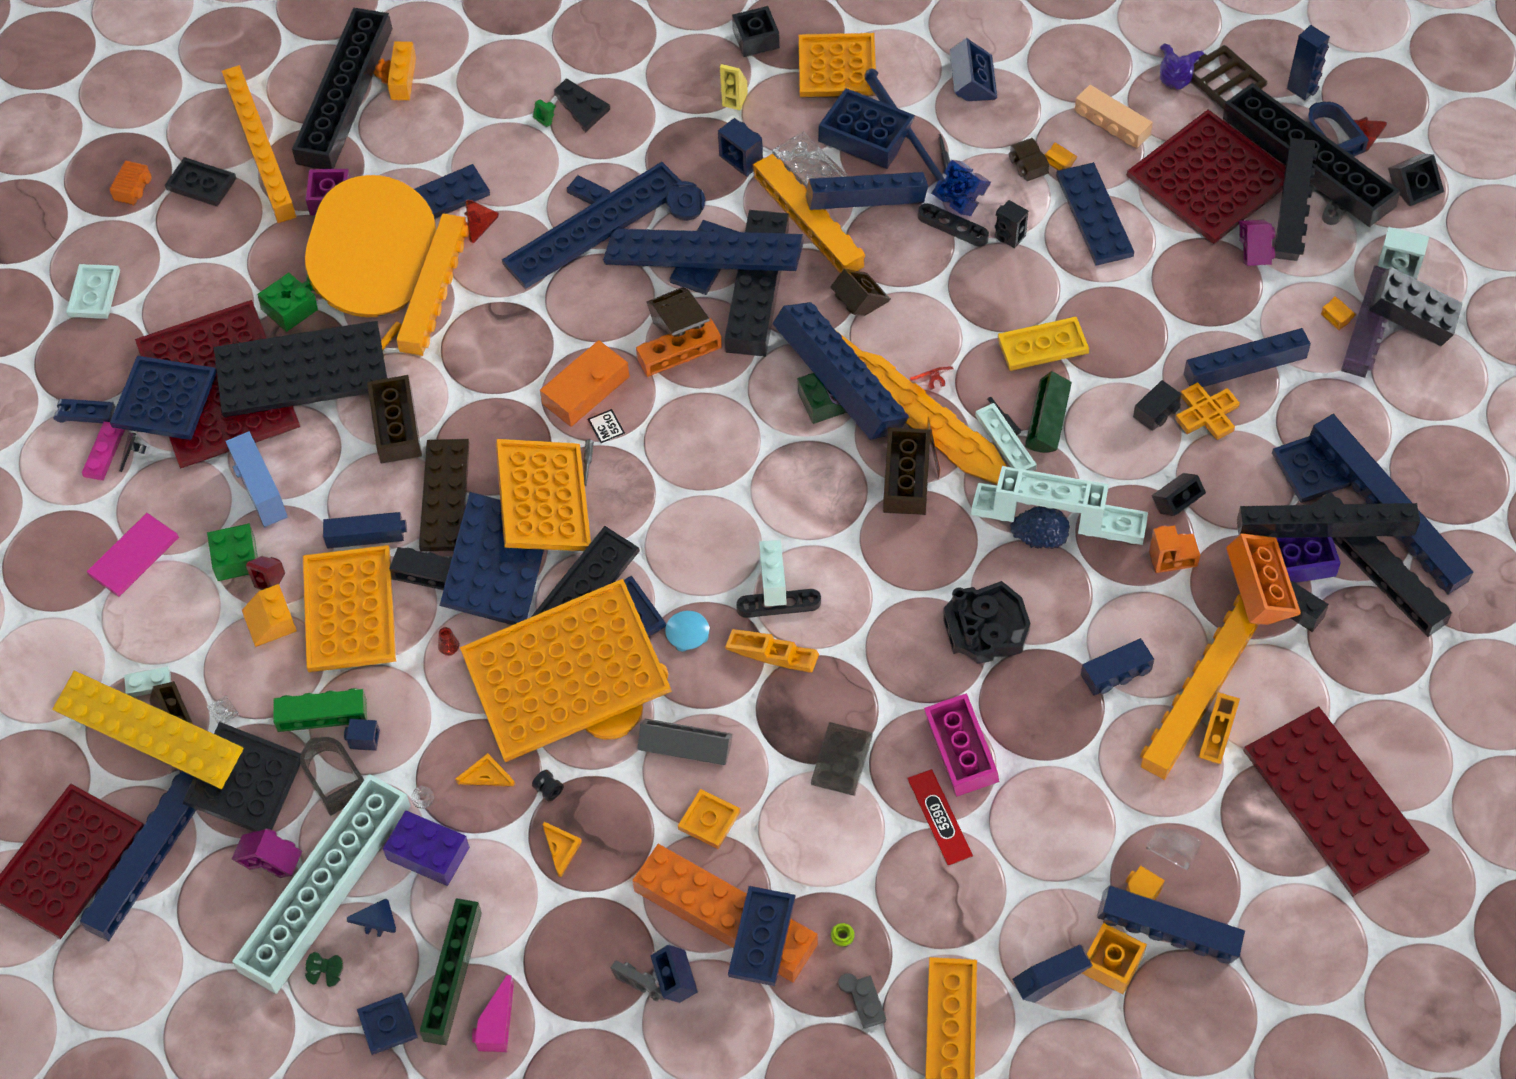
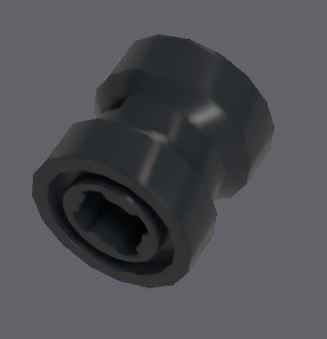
[532,769,564,801]

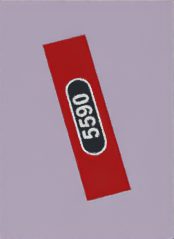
[907,769,973,866]

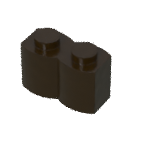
[1009,138,1049,181]

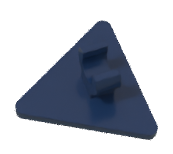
[347,899,396,937]

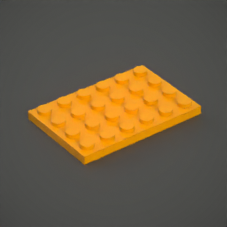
[495,439,591,551]
[303,545,396,672]

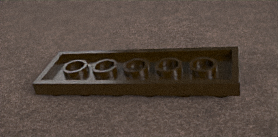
[419,439,470,552]

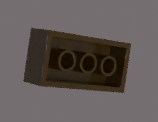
[367,375,422,464]
[883,427,931,515]

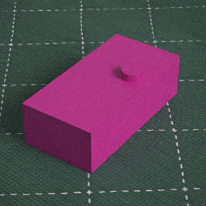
[924,693,999,797]

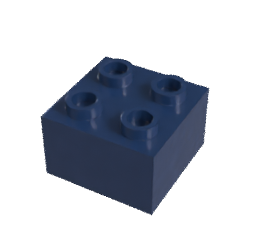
[718,117,763,177]

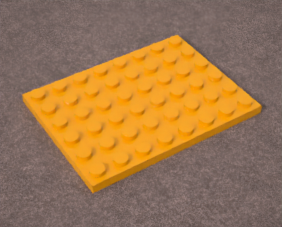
[460,579,672,763]

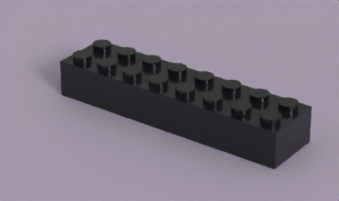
[725,210,789,357]

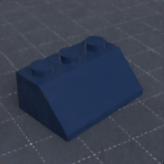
[950,38,998,101]

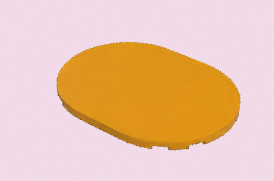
[305,175,436,317]

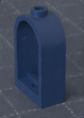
[1307,101,1369,156]

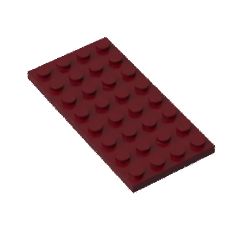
[1243,706,1430,897]

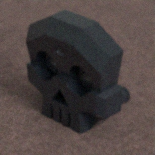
[943,581,1031,664]

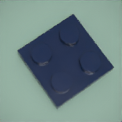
[357,992,418,1055]

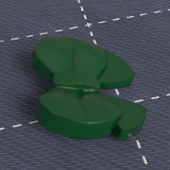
[305,952,344,987]

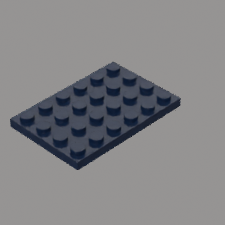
[439,492,544,625]

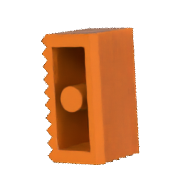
[109,160,151,205]

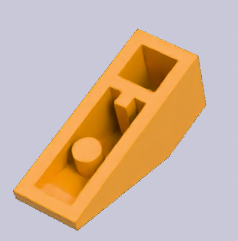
[1199,692,1240,764]

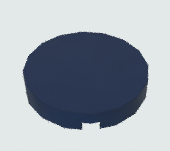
[666,181,706,220]

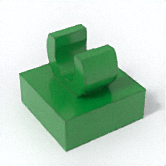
[532,99,556,127]

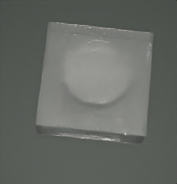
[207,695,239,724]

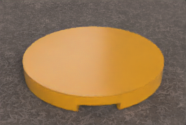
[585,704,643,740]

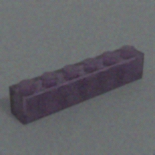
[1341,265,1388,378]

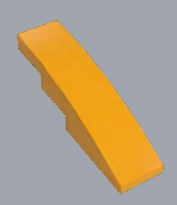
[725,629,819,673]

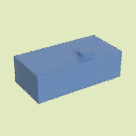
[226,431,288,527]

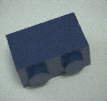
[650,944,698,1003]

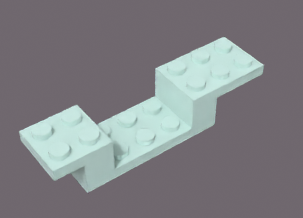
[971,466,1148,545]

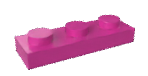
[82,422,125,481]

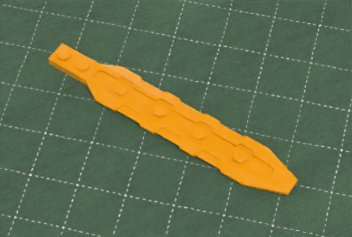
[836,331,1007,485]

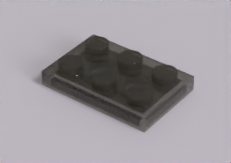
[811,722,873,796]

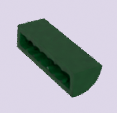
[1025,371,1072,453]

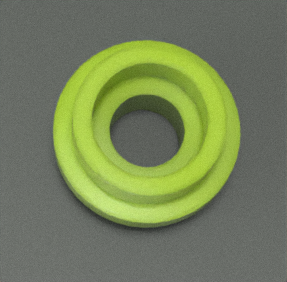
[831,923,855,947]

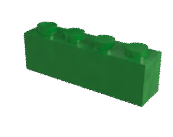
[273,688,367,732]

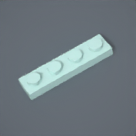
[975,403,1037,471]

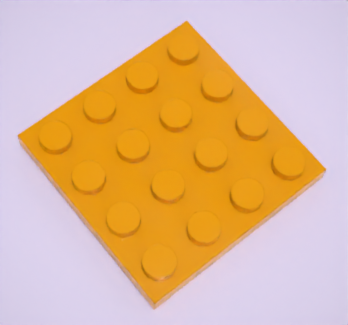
[799,33,876,97]

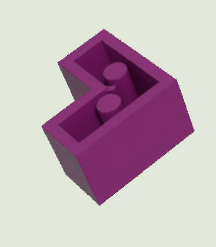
[1239,220,1275,266]
[232,829,302,878]

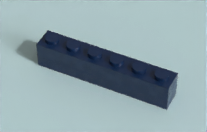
[805,172,928,210]
[1184,328,1311,387]
[1097,885,1245,964]

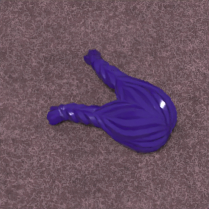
[1159,43,1204,90]

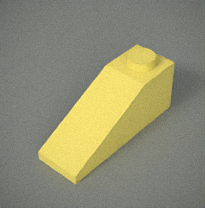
[720,64,748,110]

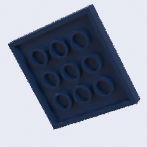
[110,356,217,440]

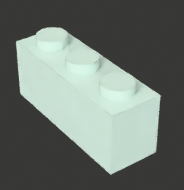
[759,540,787,606]

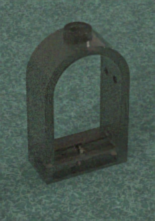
[300,737,364,816]

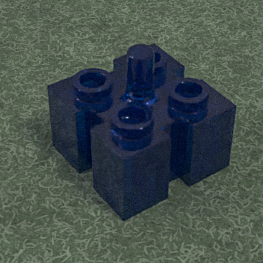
[931,159,991,216]

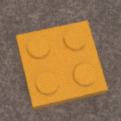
[678,789,741,849]

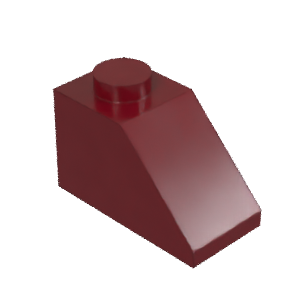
[246,556,285,590]

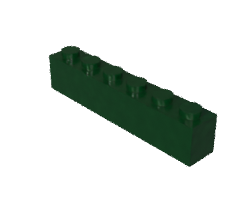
[419,898,482,1046]

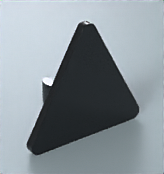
[119,432,147,472]

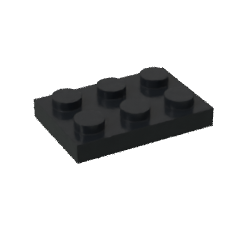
[165,157,237,207]

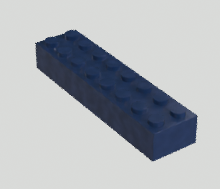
[772,302,909,440]

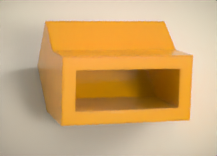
[1045,142,1078,171]
[1321,296,1357,330]

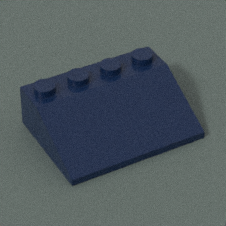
[818,88,915,169]

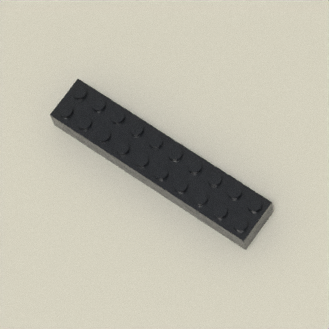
[292,7,393,169]
[1223,83,1400,227]

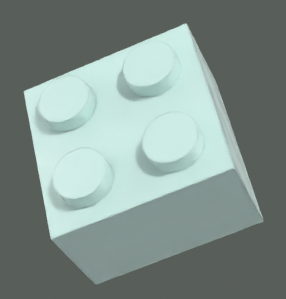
[1376,227,1429,280]

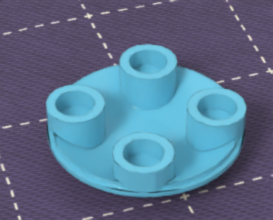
[665,611,709,652]

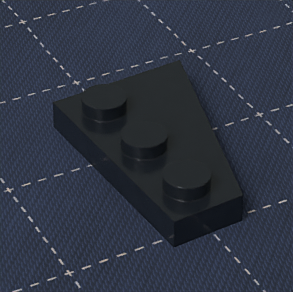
[554,78,610,133]

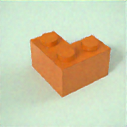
[1149,525,1200,573]

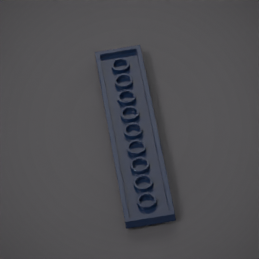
[502,162,682,289]
[603,229,805,271]

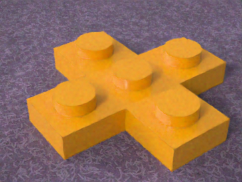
[1175,382,1240,440]

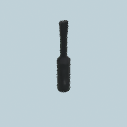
[939,134,952,173]
[987,397,1021,436]

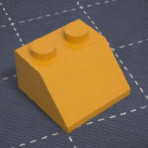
[242,584,297,647]

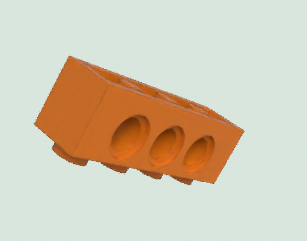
[636,318,722,377]

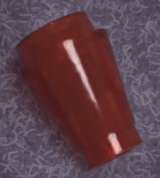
[438,627,460,656]

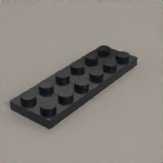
[531,526,640,617]

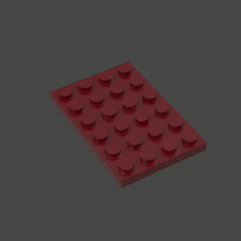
[0,783,144,939]

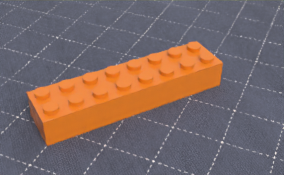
[632,844,818,983]

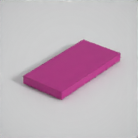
[86,513,179,597]

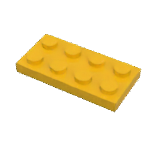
[997,316,1089,371]

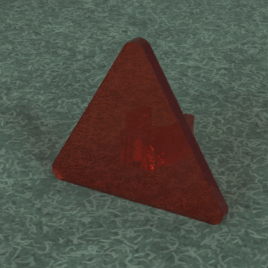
[1354,117,1387,151]
[464,199,499,243]
[910,366,954,390]

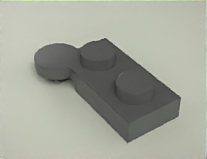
[610,960,665,1002]
[839,973,886,1029]

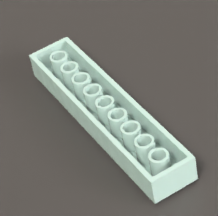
[232,774,411,994]

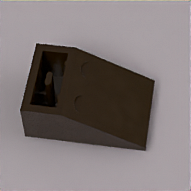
[646,287,710,337]

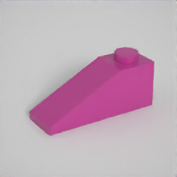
[472,975,514,1052]

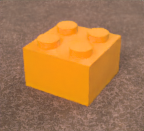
[1082,923,1147,994]

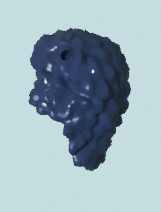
[1010,506,1070,549]

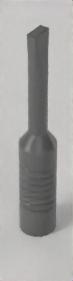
[584,439,594,486]

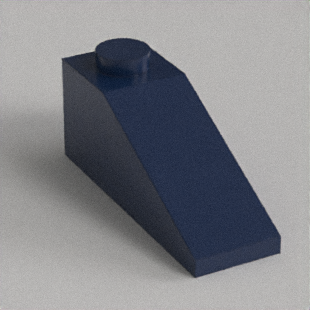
[1012,945,1093,1003]

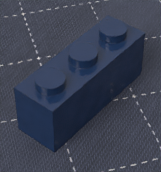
[1080,638,1154,696]

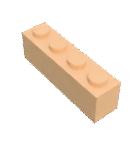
[1074,85,1153,149]

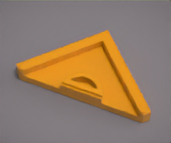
[455,753,515,786]
[543,822,582,877]

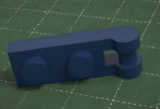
[53,399,115,423]

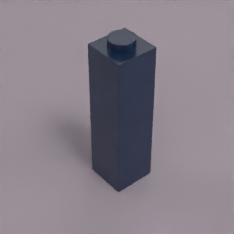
[323,512,407,549]

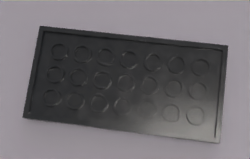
[214,321,387,417]

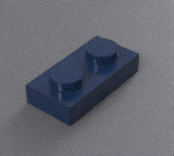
[567,175,610,204]

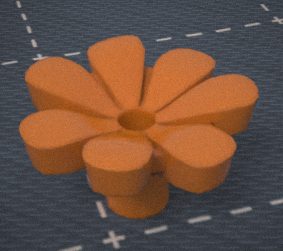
[374,58,391,84]

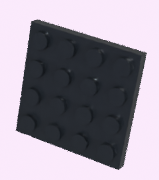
[183,722,304,831]

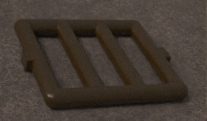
[1191,45,1268,109]

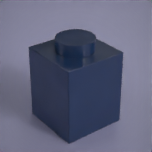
[344,719,380,751]

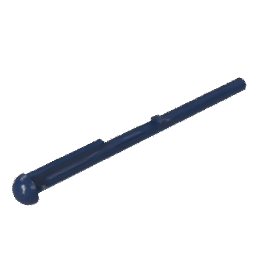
[864,69,947,187]

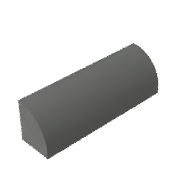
[637,718,733,765]

